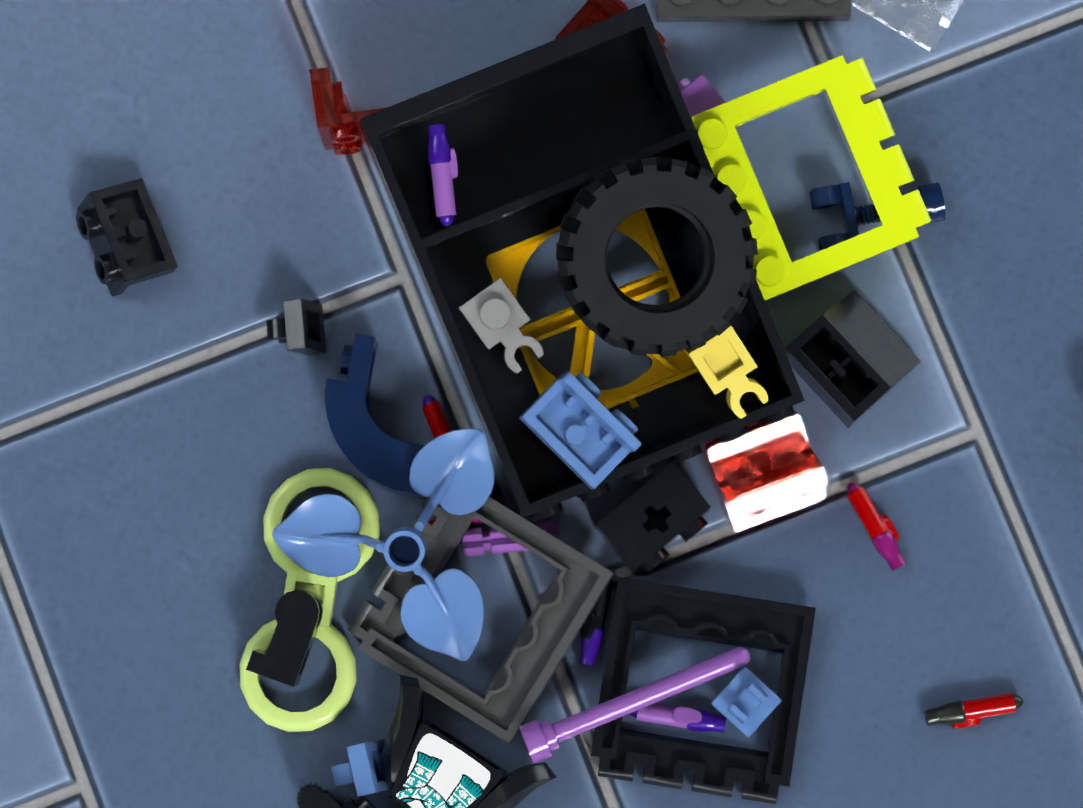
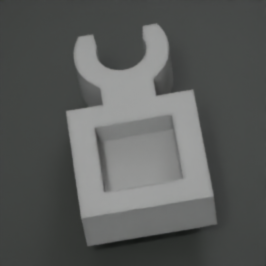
[458,278,544,373]

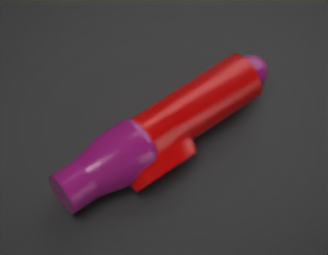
[847,482,906,571]

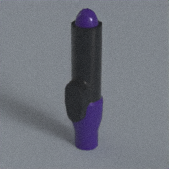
[579,580,613,667]

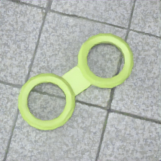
[239,468,380,732]

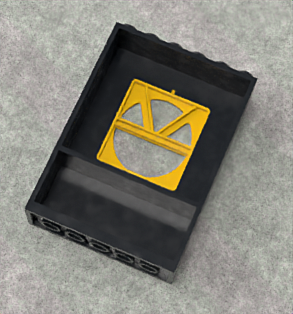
[359,3,805,521]

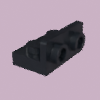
[76,178,178,296]

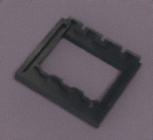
[591,577,816,804]

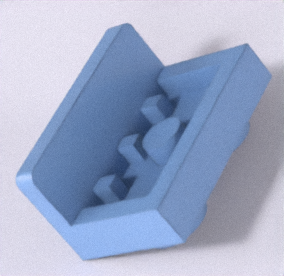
[519,372,642,489]

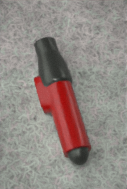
[925,693,1023,729]

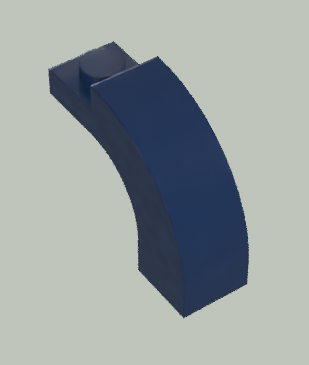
[325,333,428,500]

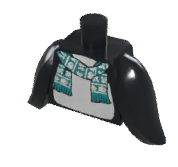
[381,674,557,808]

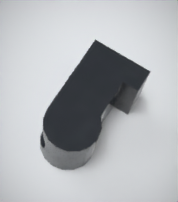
[246,589,323,687]

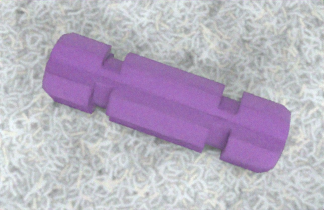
[462,520,559,557]

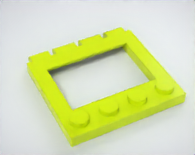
[691,55,932,301]

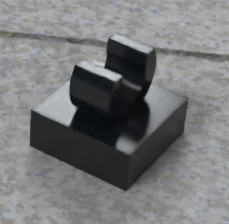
[266,299,326,356]

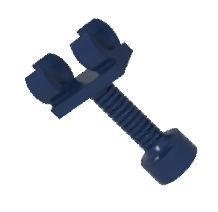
[809,182,945,251]

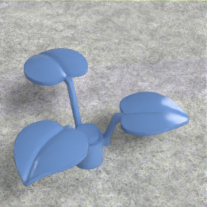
[272,429,494,661]

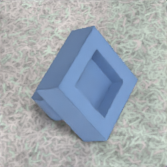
[711,666,782,738]
[331,739,392,797]

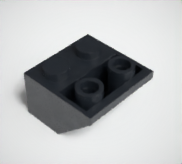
[785,290,921,428]

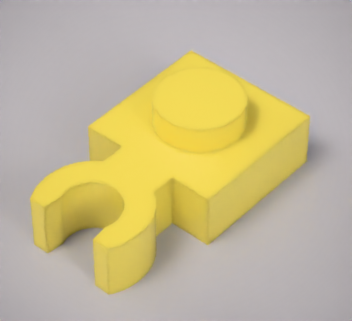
[685,326,768,419]

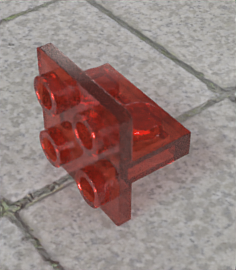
[705,411,829,532]

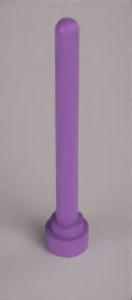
[519,647,750,764]

